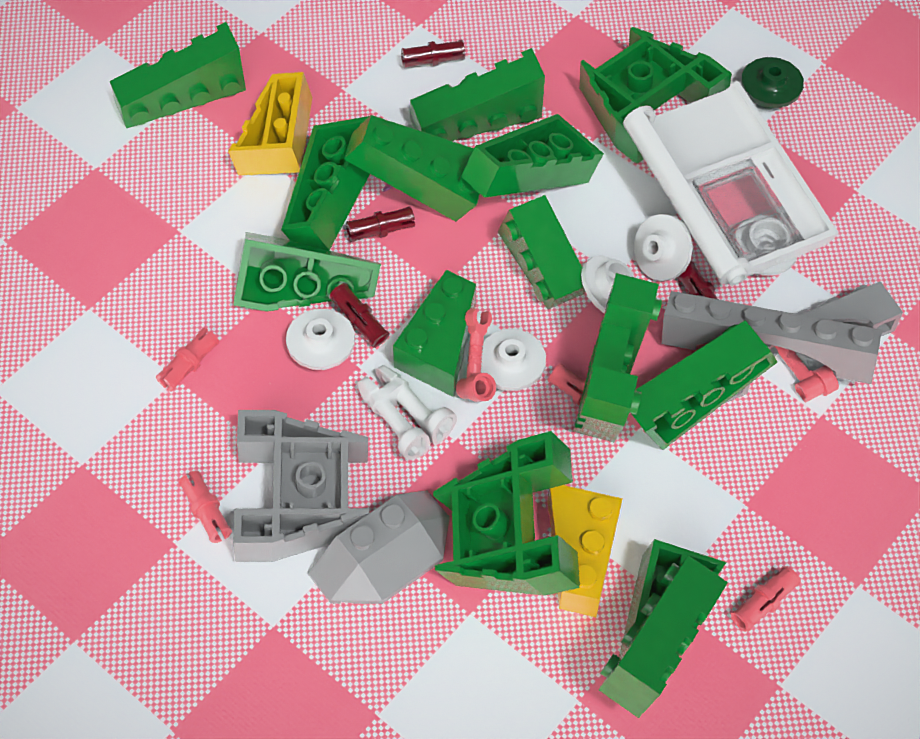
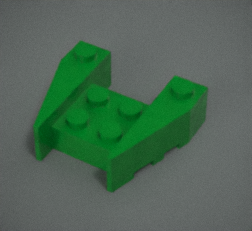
[579,26,732,164]
[572,273,662,443]
[433,431,580,596]

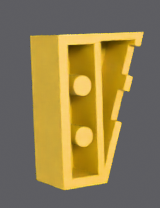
[228,72,313,175]
[547,485,623,618]

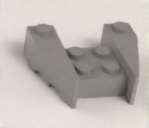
[233,410,369,562]

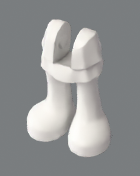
[357,365,457,460]

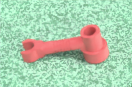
[456,308,496,402]
[775,346,839,403]

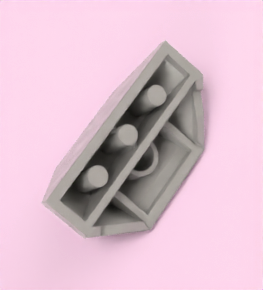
[308,490,450,604]

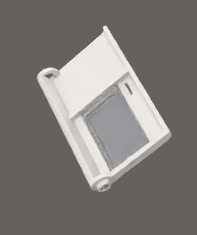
[623,81,839,286]

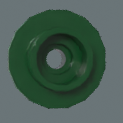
[741,57,804,108]

